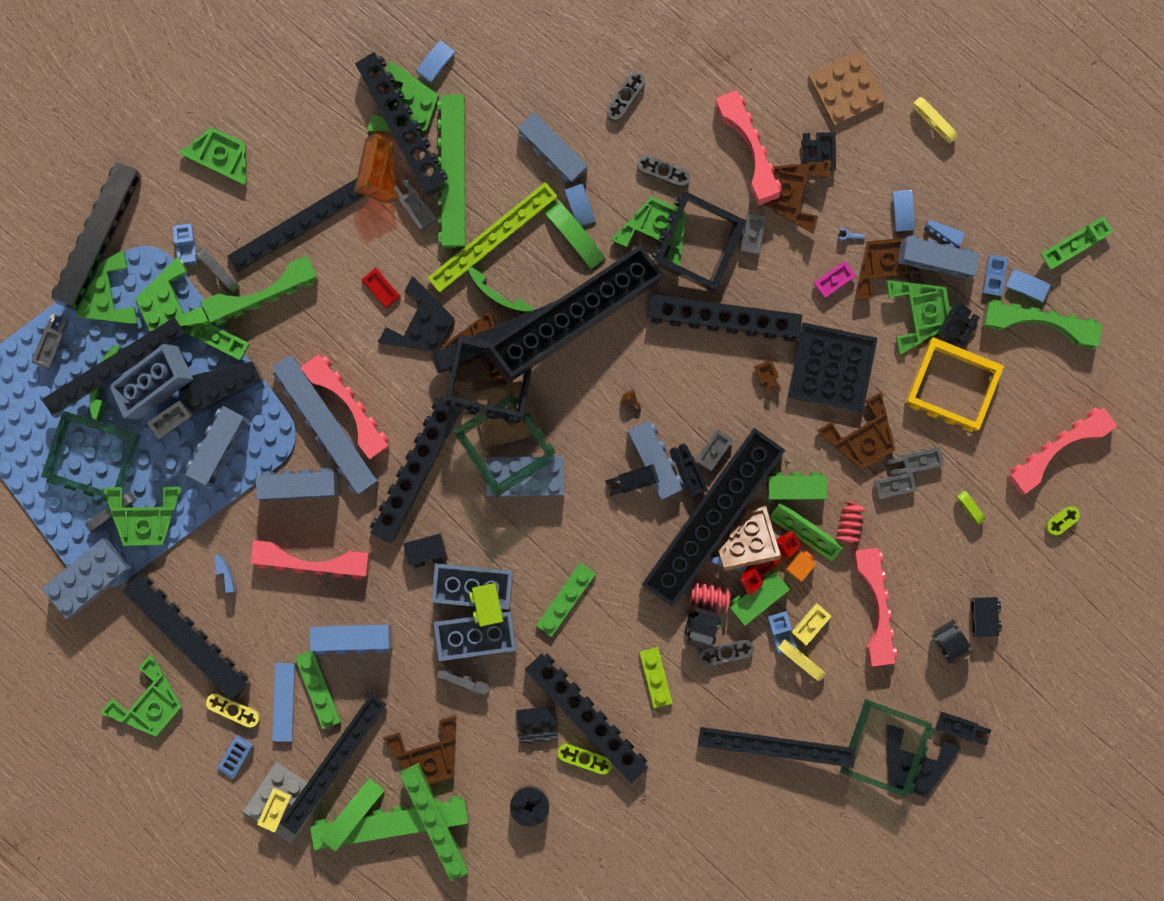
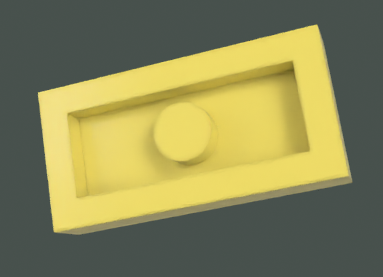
[791,603,831,645]
[257,788,292,833]

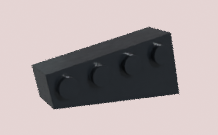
[179,361,264,416]

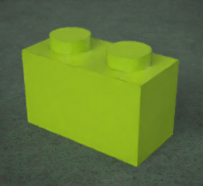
[469,583,504,626]

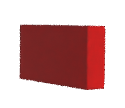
[361,267,401,309]

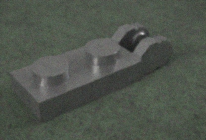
[392,178,437,231]
[31,314,69,370]
[887,447,944,476]
[437,668,490,695]

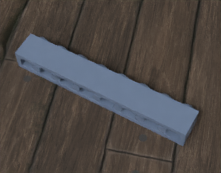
[272,355,379,495]

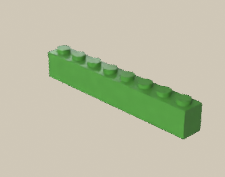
[438,95,466,249]
[310,796,469,850]

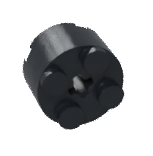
[683,606,721,650]
[931,619,974,664]
[510,785,549,827]

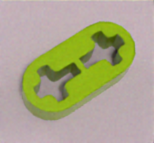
[956,491,986,525]
[1045,506,1080,535]

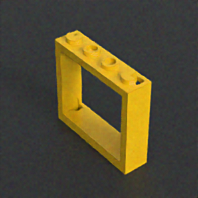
[904,337,1004,432]

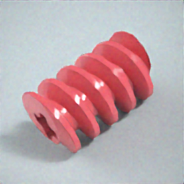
[834,501,867,543]
[689,582,731,613]

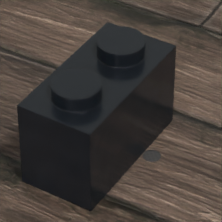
[403,533,448,568]
[971,597,1002,637]

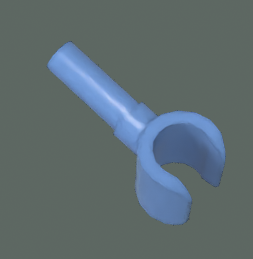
[838,228,865,241]

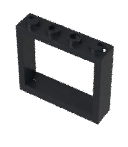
[651,191,747,292]
[444,335,532,424]

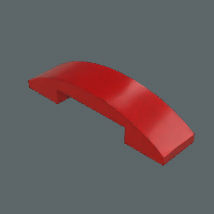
[740,531,801,596]

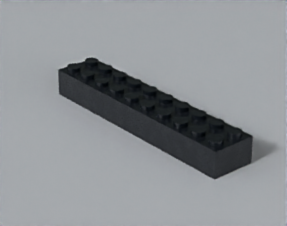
[485,245,664,384]
[641,428,786,607]

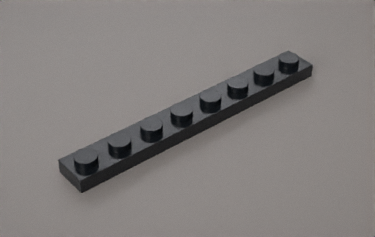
[227,177,368,273]
[42,317,186,416]
[279,694,387,834]
[698,727,856,768]

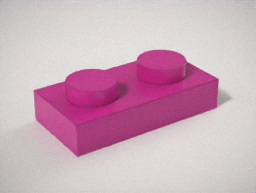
[813,261,856,299]

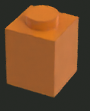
[785,551,816,582]

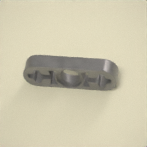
[607,72,645,122]
[637,155,690,188]
[195,247,240,292]
[85,492,137,533]
[699,640,754,666]

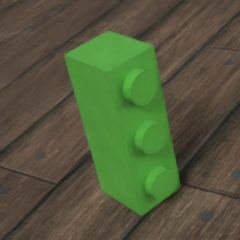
[767,472,827,500]
[729,571,790,626]

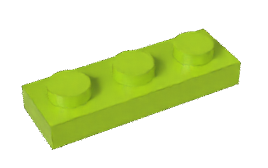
[640,647,673,708]

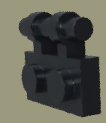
[801,132,836,171]
[937,301,980,349]
[516,705,558,744]

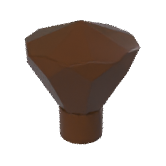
[620,389,641,410]

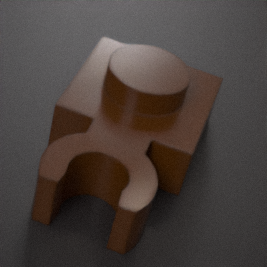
[754,359,781,396]

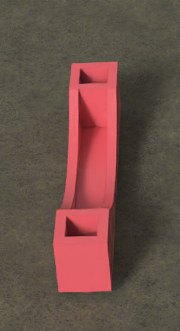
[715,90,782,206]
[301,354,390,460]
[1007,407,1117,495]
[250,540,370,580]
[853,548,897,667]

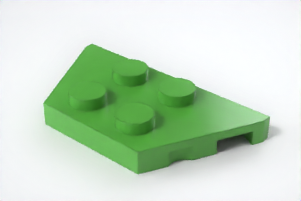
[179,127,247,186]

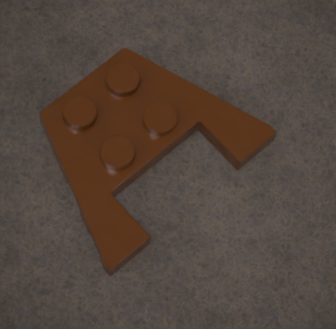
[763,160,832,234]
[855,238,926,301]
[441,311,514,383]
[816,392,895,470]
[383,715,457,785]

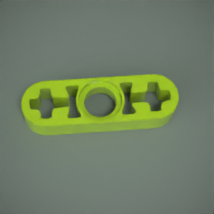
[557,743,612,774]

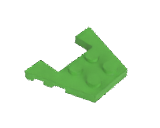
[367,61,439,133]
[611,196,686,266]
[76,251,138,325]
[135,257,210,332]
[885,280,950,354]
[103,487,181,546]
[100,655,183,736]

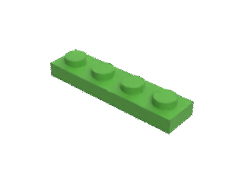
[769,502,844,561]
[536,563,596,637]
[295,651,341,729]

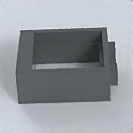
[147,400,194,439]

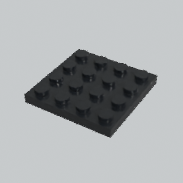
[787,322,878,413]

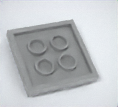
[243,762,325,844]

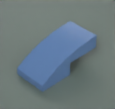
[416,40,455,83]
[565,183,596,227]
[892,190,915,232]
[173,223,198,266]
[982,254,1009,296]
[1006,269,1051,303]
[214,555,237,593]
[768,611,797,655]

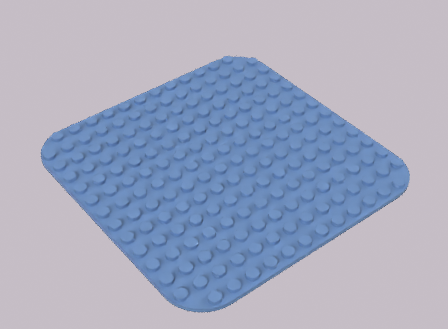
[0,246,296,588]

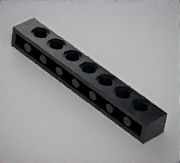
[355,52,449,197]
[647,294,803,342]
[370,396,462,544]
[525,653,648,783]

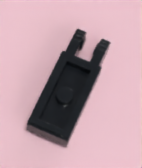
[670,443,708,499]
[605,464,659,496]
[935,711,991,745]

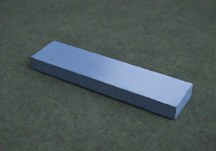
[272,663,295,742]

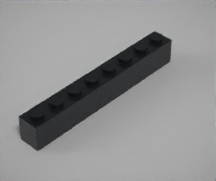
[51,162,142,311]
[122,575,250,701]

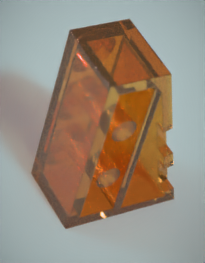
[354,133,398,204]

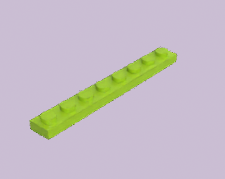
[428,182,557,293]

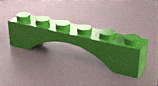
[201,256,318,326]
[981,300,1103,349]
[400,763,469,881]

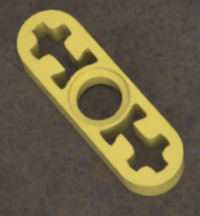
[912,97,958,143]
[778,639,826,682]
[206,693,260,727]

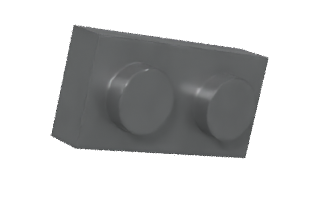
[740,214,765,255]
[695,429,733,471]
[874,473,917,499]

